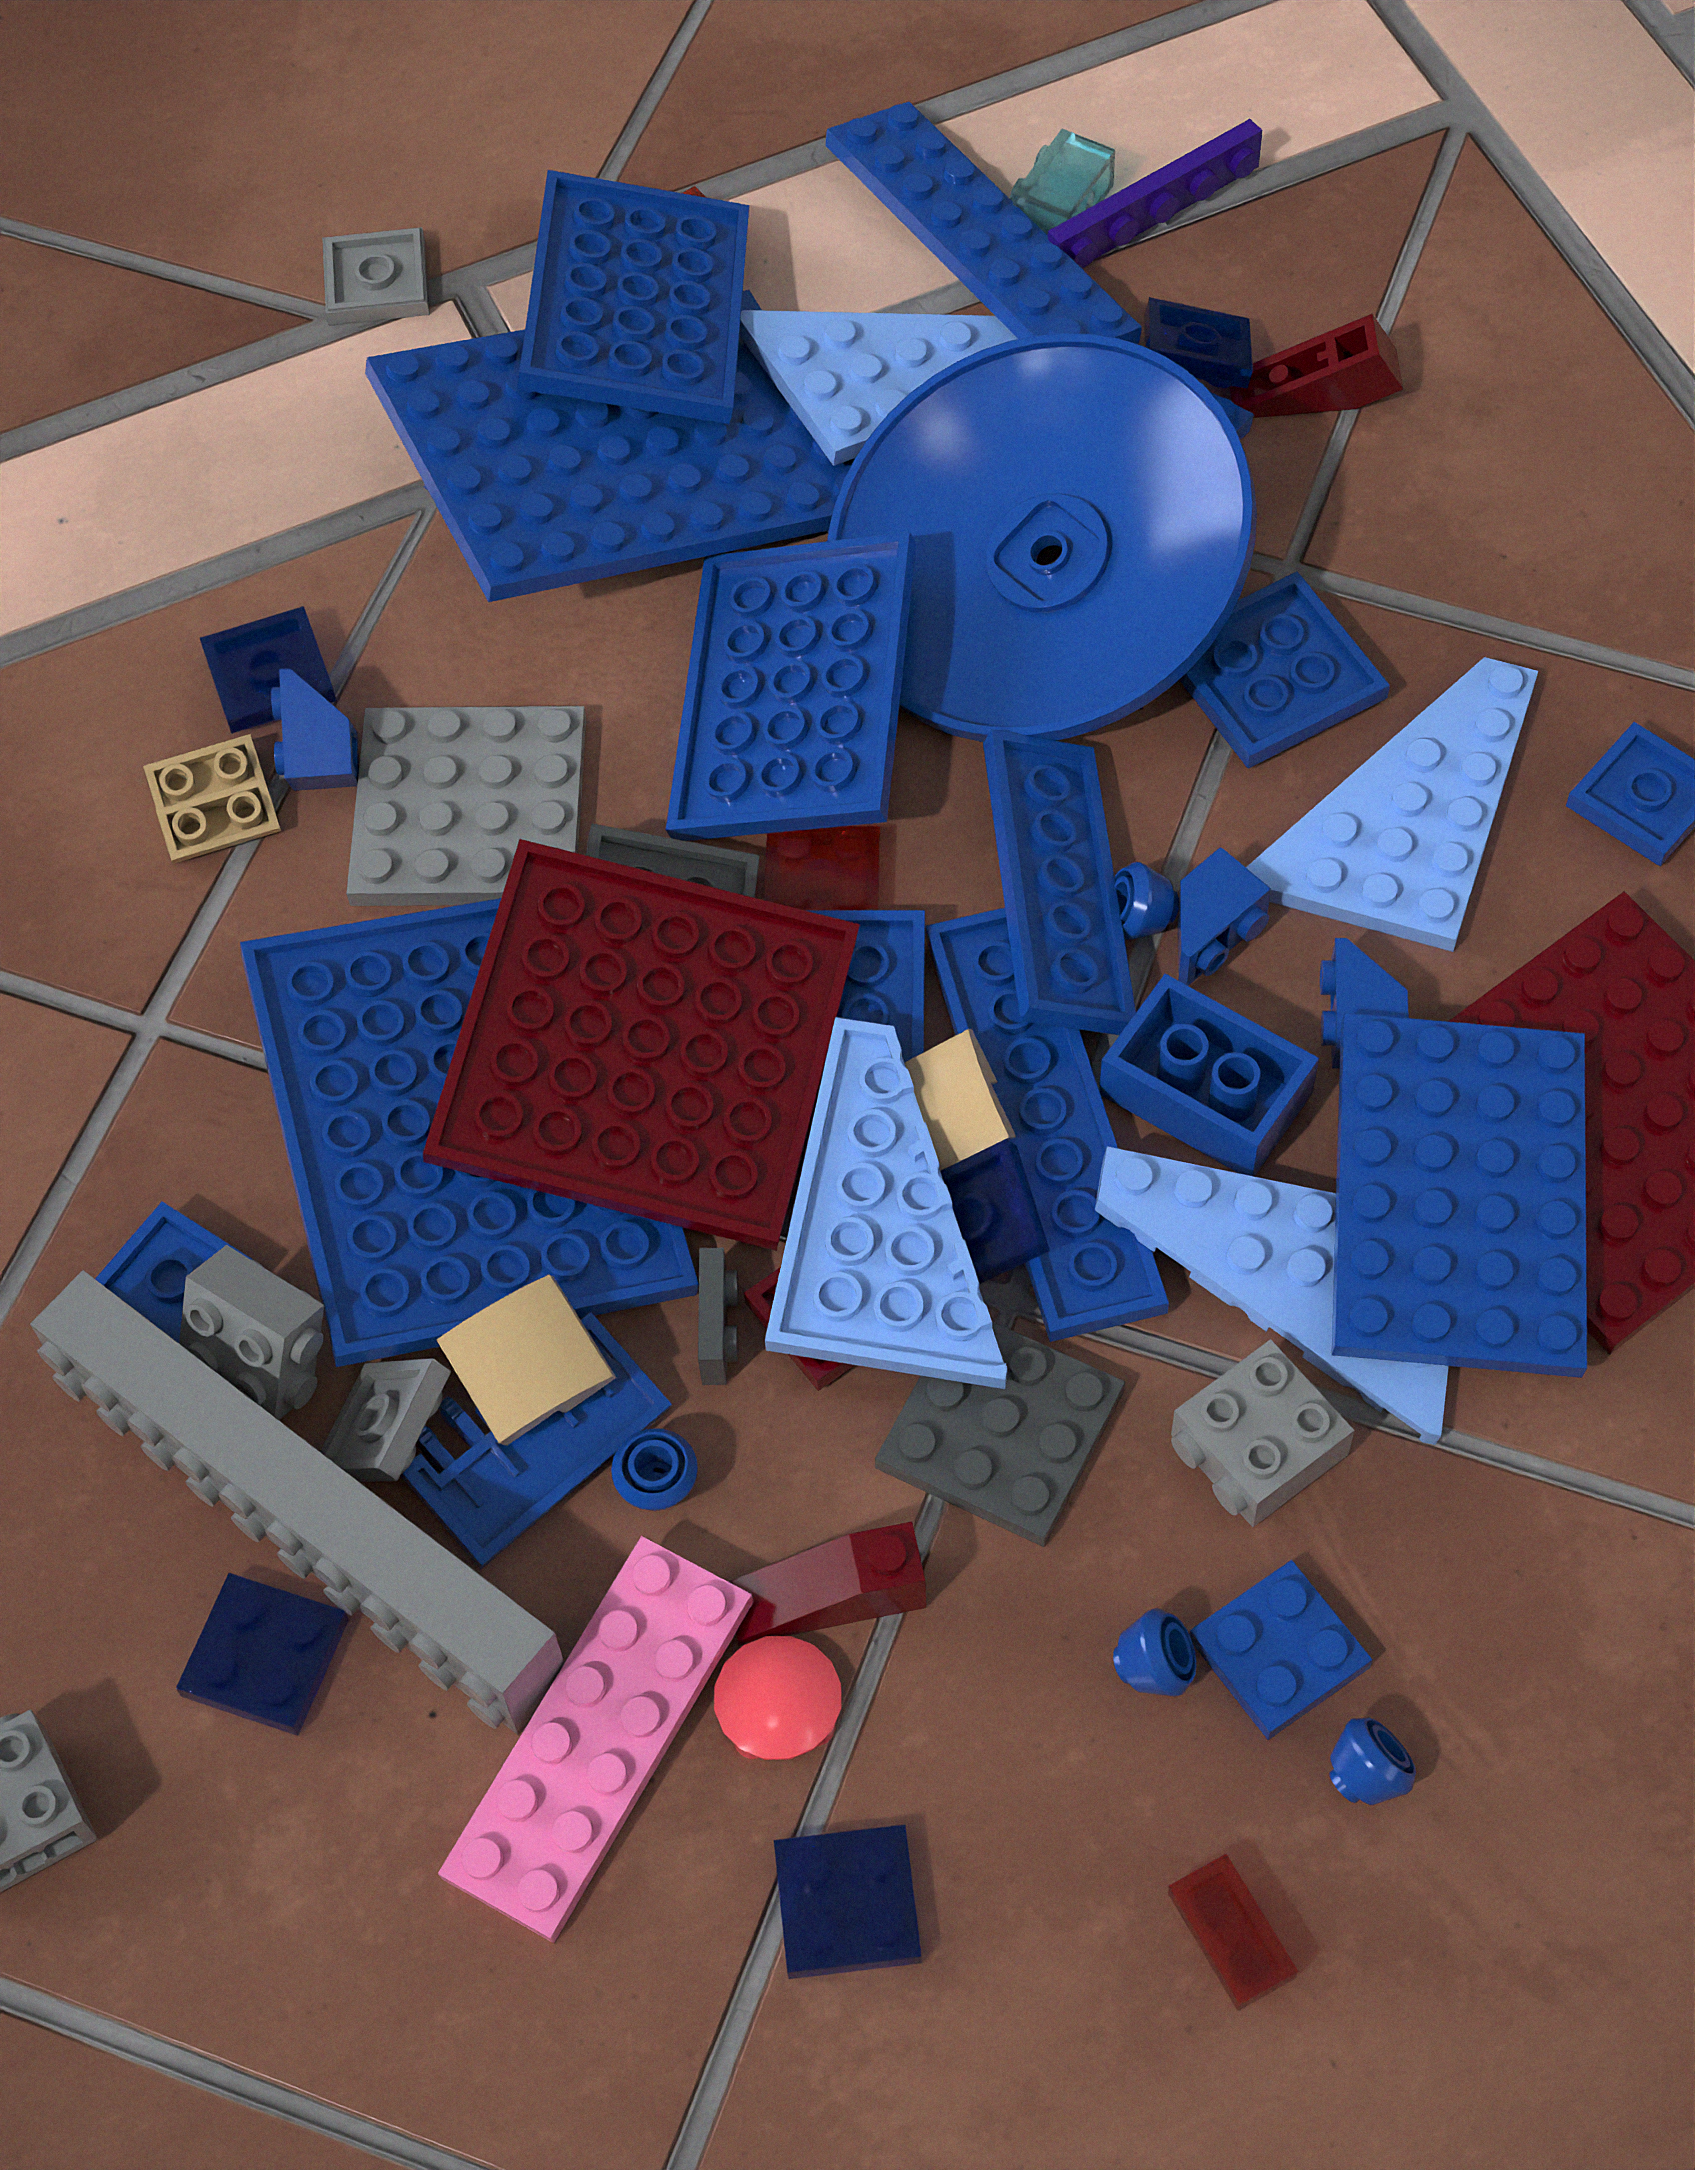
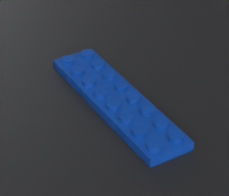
[825,102,1142,344]
[925,908,1169,1342]

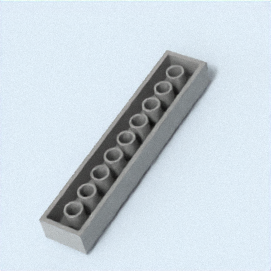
[30,1270,564,1735]

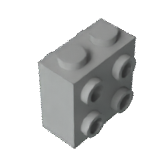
[179,1245,324,1420]
[1171,1339,1355,1527]
[0,1709,98,1893]

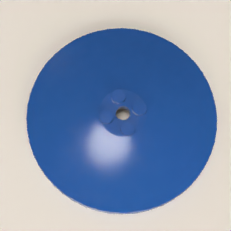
[827,333,1257,742]

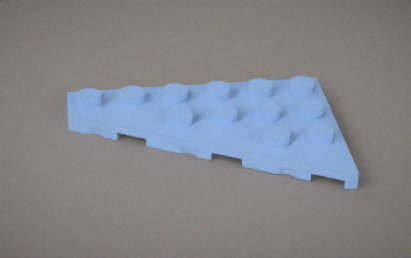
[739,310,1018,466]
[1246,657,1538,952]
[765,1017,1007,1389]
[1095,1146,1449,1445]

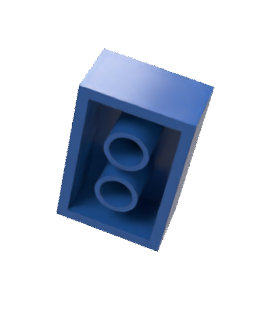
[1099,974,1319,1177]

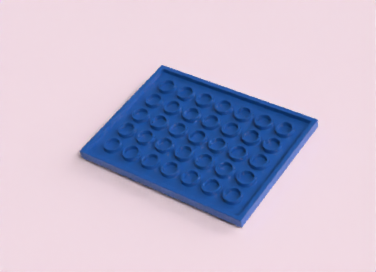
[365,290,855,603]
[240,898,699,1367]

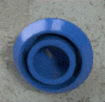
[1115,862,1179,940]
[611,1428,698,1511]
[1113,1608,1196,1697]
[1329,1718,1416,1805]

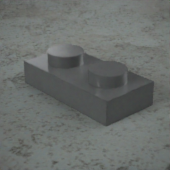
[698,1247,739,1385]

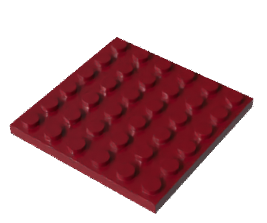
[423,839,860,1251]
[1447,891,1695,1355]

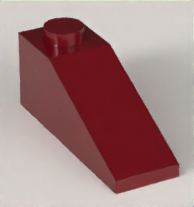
[1228,313,1403,418]
[728,1521,926,1646]

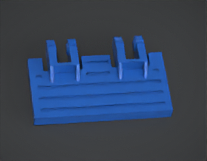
[400,1312,672,1570]

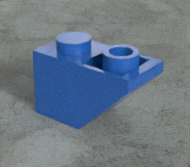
[271,669,359,791]
[1177,847,1271,986]
[1320,938,1409,1069]

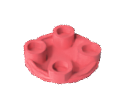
[714,1636,841,1760]

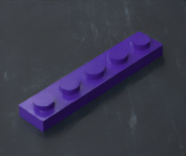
[1048,119,1263,268]

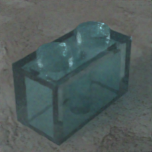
[1009,128,1115,235]

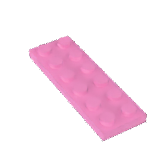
[438,1536,754,1943]

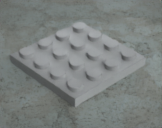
[346,706,586,906]

